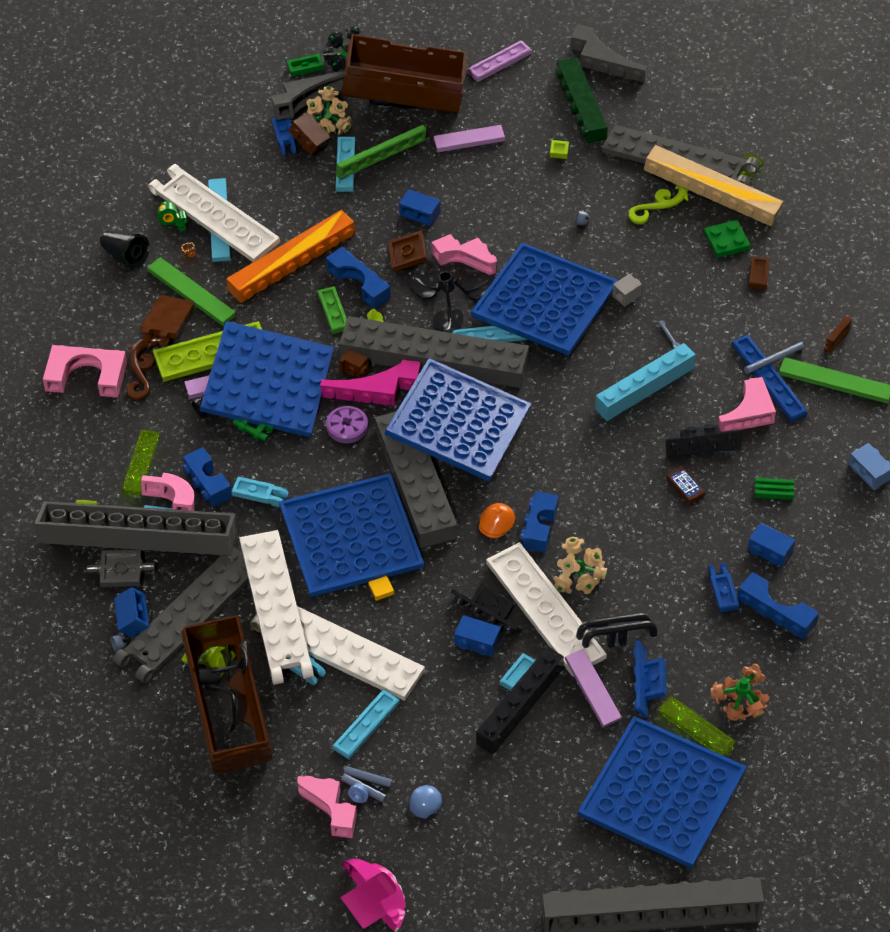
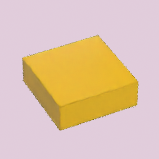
[368,576,394,601]

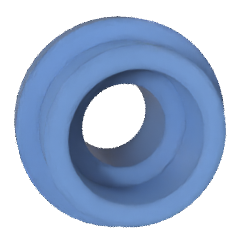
[348,783,369,803]

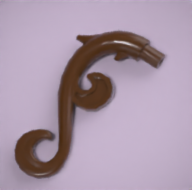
[126,335,161,401]

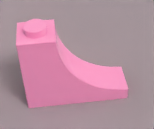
[718,377,776,432]

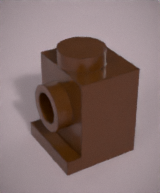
[339,349,369,378]

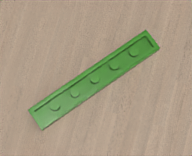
[336,125,426,179]
[147,257,236,326]
[779,357,890,404]

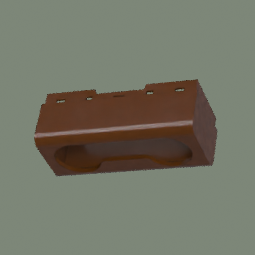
[341,34,466,114]
[181,615,272,774]

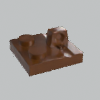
[388,230,428,272]

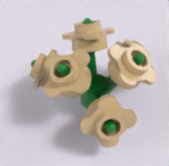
[303,87,352,135]
[553,537,608,594]

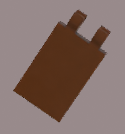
[141,295,195,346]

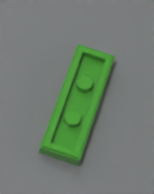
[317,286,347,334]

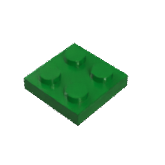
[704,220,751,258]

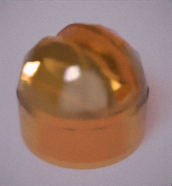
[181,242,196,258]

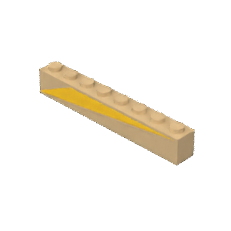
[644,145,783,226]

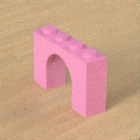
[43,345,127,397]

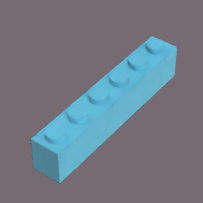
[595,343,696,421]

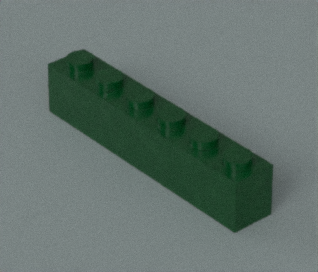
[555,57,608,143]

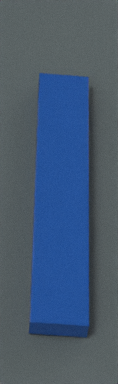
[732,335,807,422]

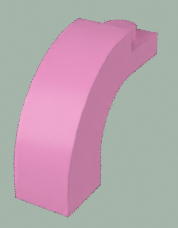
[141,473,195,511]

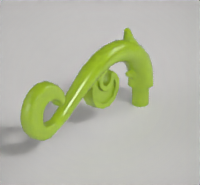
[628,184,689,224]

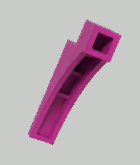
[320,360,421,406]

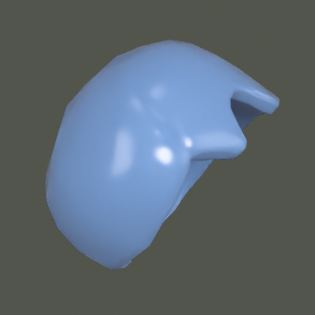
[409,785,443,819]

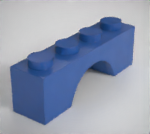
[326,247,391,309]
[738,572,819,639]

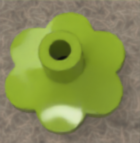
[367,309,384,322]

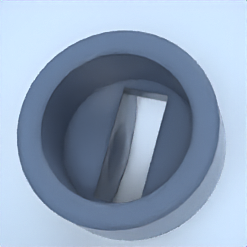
[576,211,590,226]
[111,635,127,652]

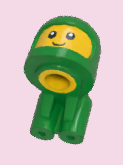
[157,201,187,231]

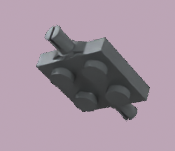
[87,549,155,587]

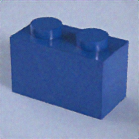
[399,189,441,226]
[748,523,795,567]
[114,587,150,638]
[454,615,501,657]

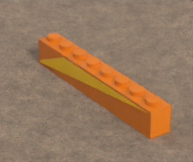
[226,210,355,303]

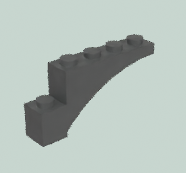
[571,24,647,83]
[271,71,344,120]

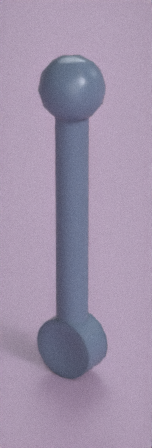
[658,320,680,349]

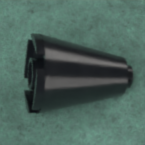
[100,231,150,269]

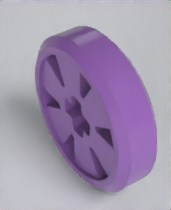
[326,406,368,443]

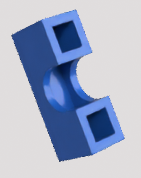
[182,447,232,507]
[520,491,558,553]

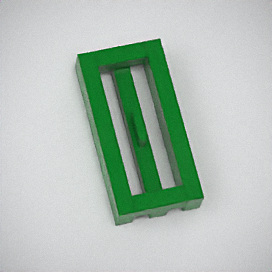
[287,54,324,77]
[755,478,794,500]

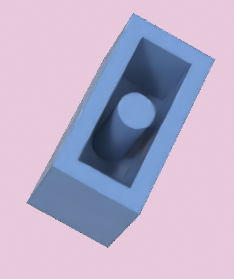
[849,443,890,490]

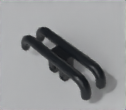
[576,613,658,648]

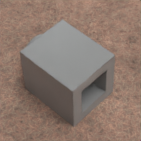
[613,274,642,307]

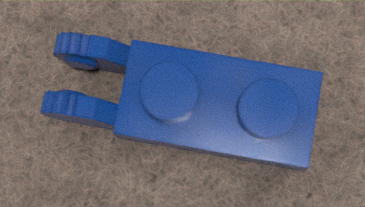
[272,117,296,156]
[708,563,739,613]

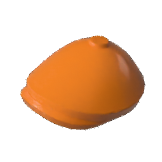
[479,503,515,538]

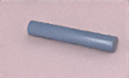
[344,766,393,788]
[341,774,387,803]

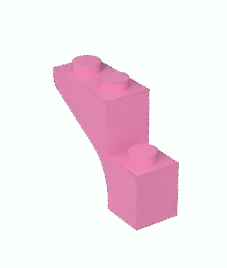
[432,234,497,275]
[297,776,357,838]

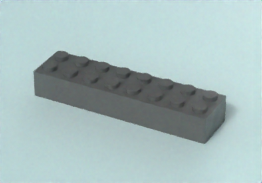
[375,412,457,548]

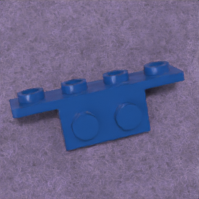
[633,640,667,718]

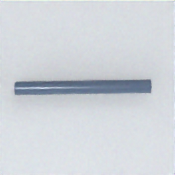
[744,342,804,374]

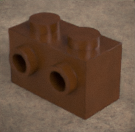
[288,112,331,156]

